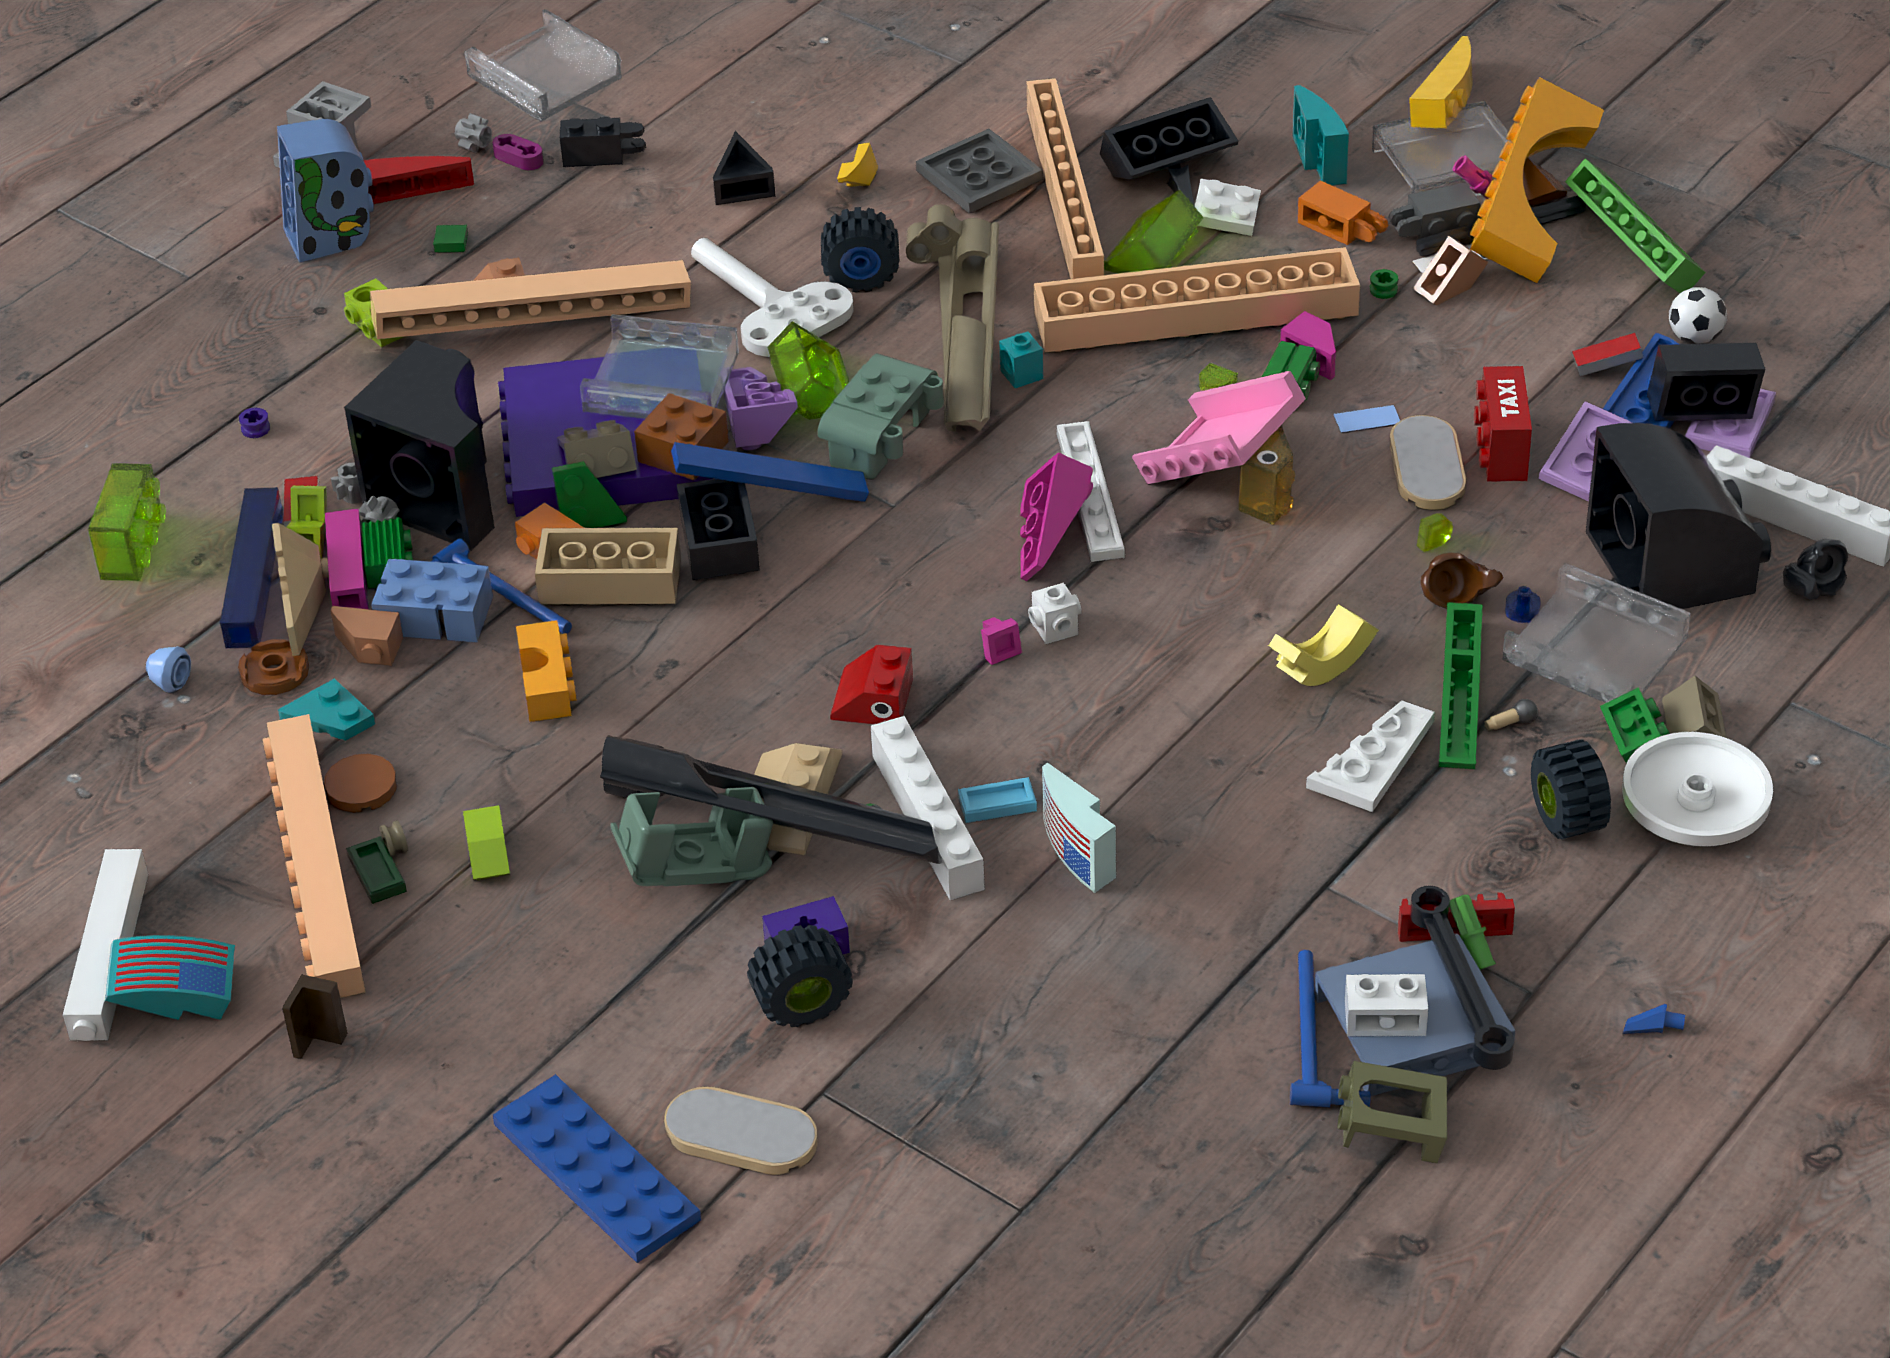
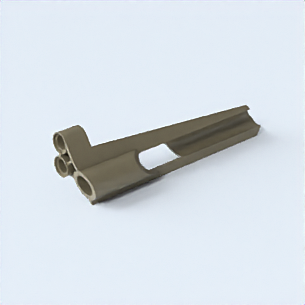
[906,204,999,432]

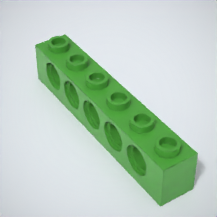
[1565,158,1706,293]

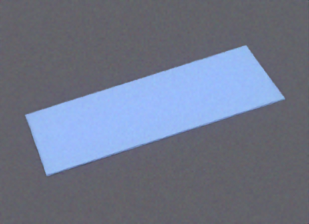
[1333,405,1400,433]

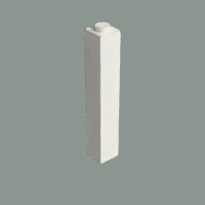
[63,849,148,1041]

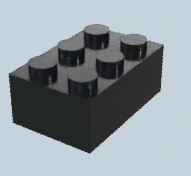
[1647,343,1766,421]
[677,479,760,580]

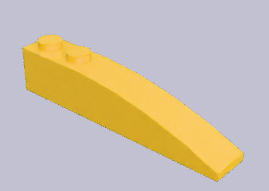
[1409,36,1473,128]

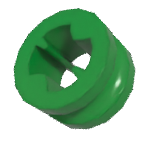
[1370,269,1399,299]

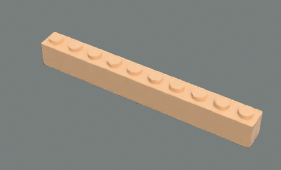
[1026,78,1104,279]
[370,260,691,339]
[262,714,365,998]

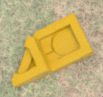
[837,143,878,187]

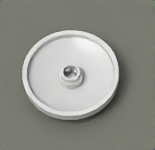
[1622,732,1773,846]

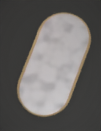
[1390,415,1466,510]
[664,1087,818,1175]

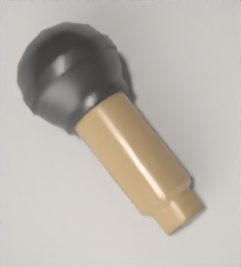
[1485,699,1538,731]

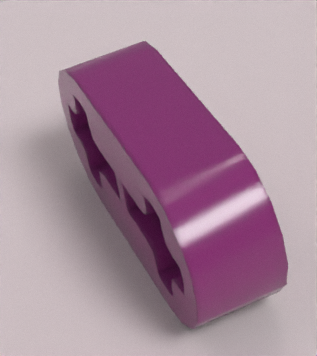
[492,134,544,170]

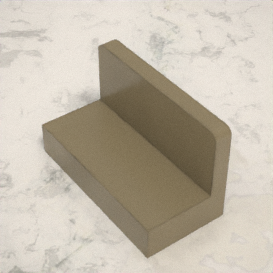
[1662,676,1726,738]

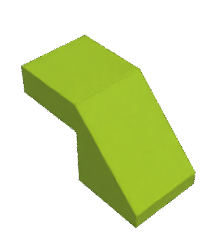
[286,486,327,558]
[463,805,510,881]

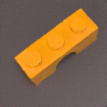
[516,620,577,722]

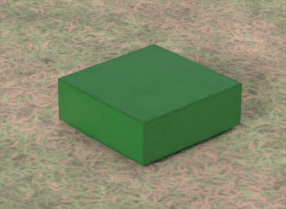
[433,225,468,253]

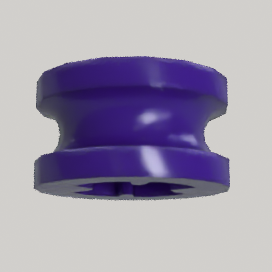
[239,407,270,438]

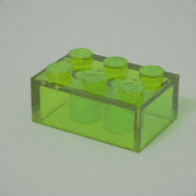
[88,463,166,581]

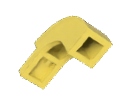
[1268,604,1379,686]

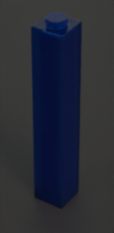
[220,487,283,649]

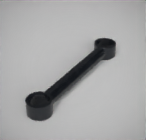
[1410,886,1514,1070]

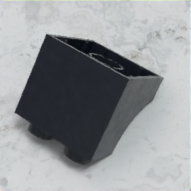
[344,340,495,551]

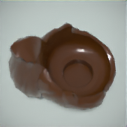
[1421,552,1504,609]

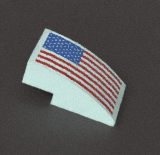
[1042,763,1116,893]

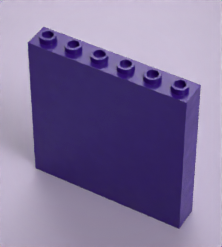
[498,347,713,517]

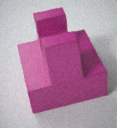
[981,617,1022,665]

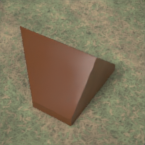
[1523,157,1567,206]

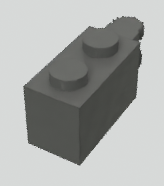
[1388,182,1480,238]

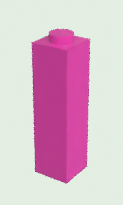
[325,509,369,609]

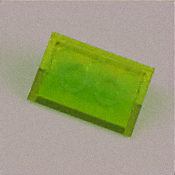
[1104,190,1204,274]
[767,321,850,420]

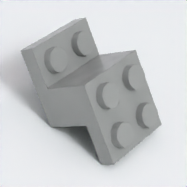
[273,81,372,168]

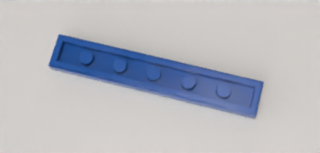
[671,442,869,502]

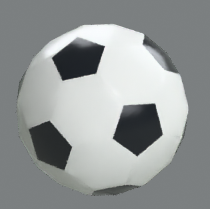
[1669,287,1727,344]

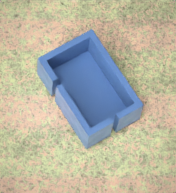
[371,559,493,642]

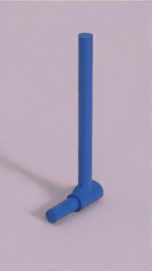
[430,539,572,634]
[1290,950,1371,1107]

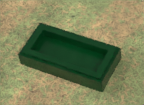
[346,836,407,904]

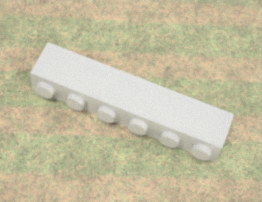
[1707,445,1890,567]
[871,716,984,900]

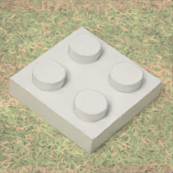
[1191,179,1261,236]

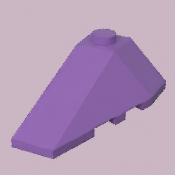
[719,367,798,450]

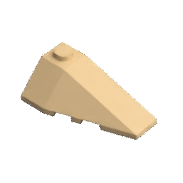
[272,523,329,656]

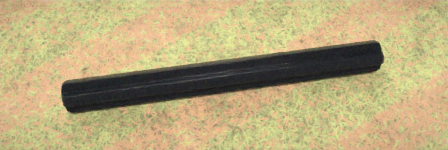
[1416,195,1586,257]

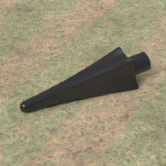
[1167,164,1195,220]

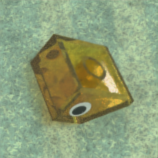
[1239,425,1295,525]

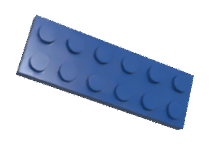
[493,1074,701,1263]

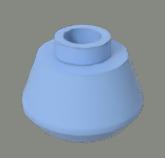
[146,646,191,693]

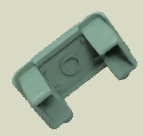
[818,353,944,480]
[610,787,773,887]

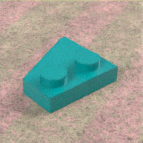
[278,678,375,741]

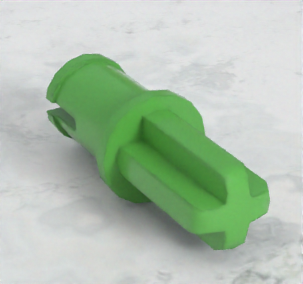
[1449,894,1496,970]

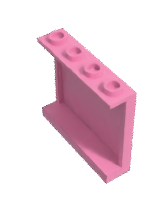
[1132,371,1306,484]

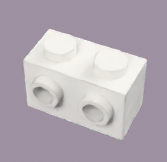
[1345,974,1428,1036]

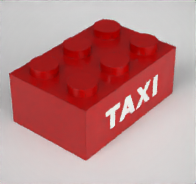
[1474,366,1532,482]

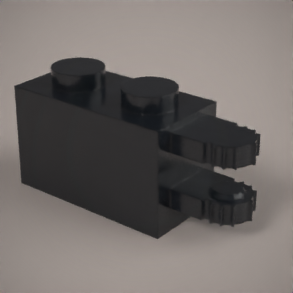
[559,117,646,167]

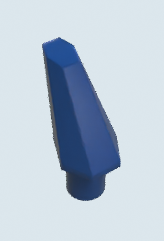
[1623,1004,1686,1034]

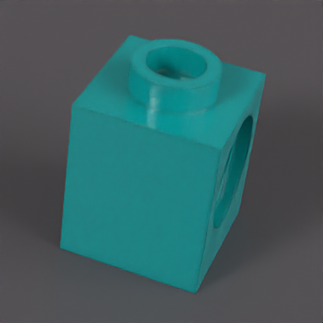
[999,331,1044,389]

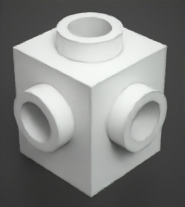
[1028,583,1081,644]

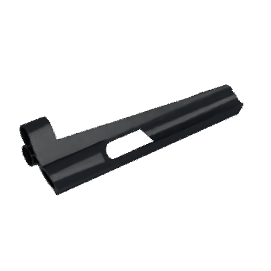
[600,735,942,864]

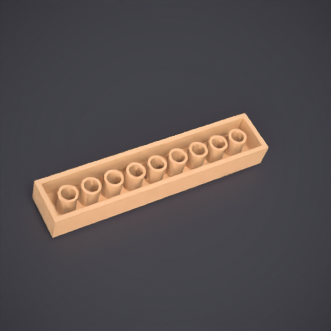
[1034,247,1360,352]

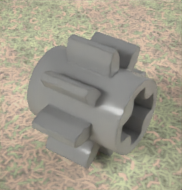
[455,113,492,153]
[331,463,362,504]
[359,496,399,527]

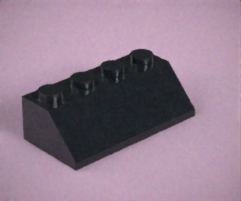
[1100,97,1239,180]

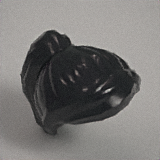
[1783,539,1848,600]

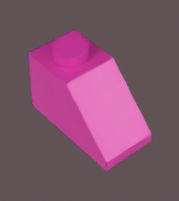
[1280,311,1336,380]

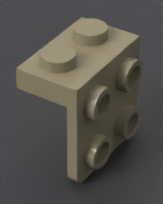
[557,420,637,478]

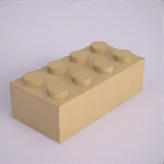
[535,528,681,605]

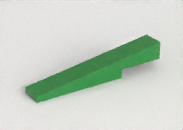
[1439,602,1483,769]

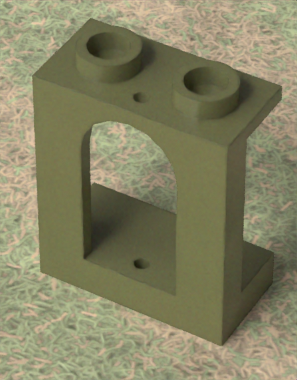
[1337,1061,1447,1163]

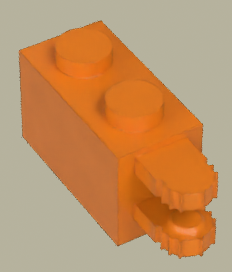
[1298,180,1389,245]

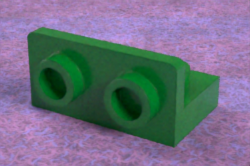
[1600,687,1670,764]

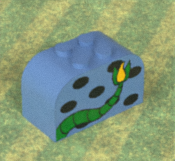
[277,119,374,263]

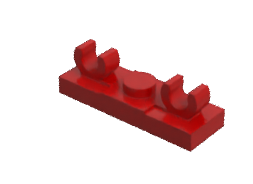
[1398,892,1515,942]

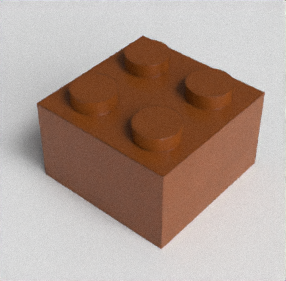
[634,393,729,480]

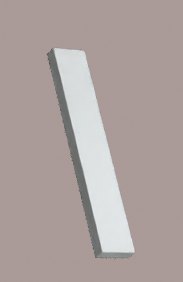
[1057,421,1125,562]

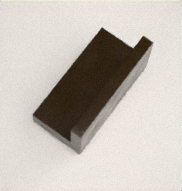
[282,974,348,1059]

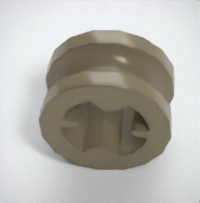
[379,820,408,856]

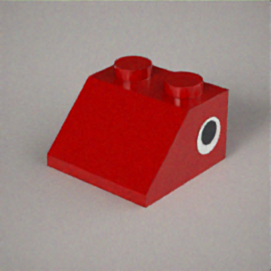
[830,645,913,724]

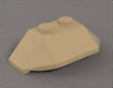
[754,743,842,855]

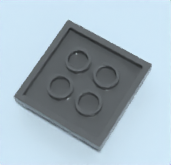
[916,129,1043,213]

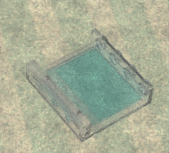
[580,314,739,419]

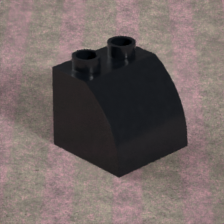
[1585,423,1771,619]

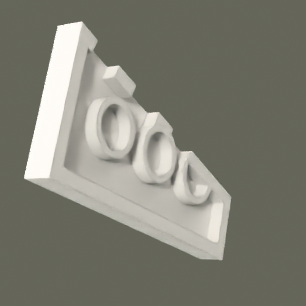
[1306,701,1435,812]

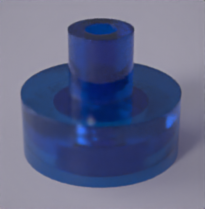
[1505,586,1541,623]

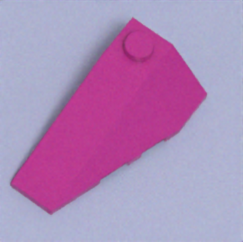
[1020,452,1093,581]

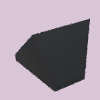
[713,131,776,205]

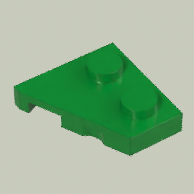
[551,461,627,528]

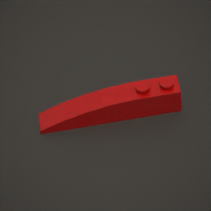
[363,156,475,204]

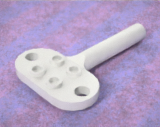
[691,238,854,357]

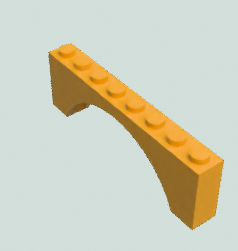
[1470,77,1604,283]

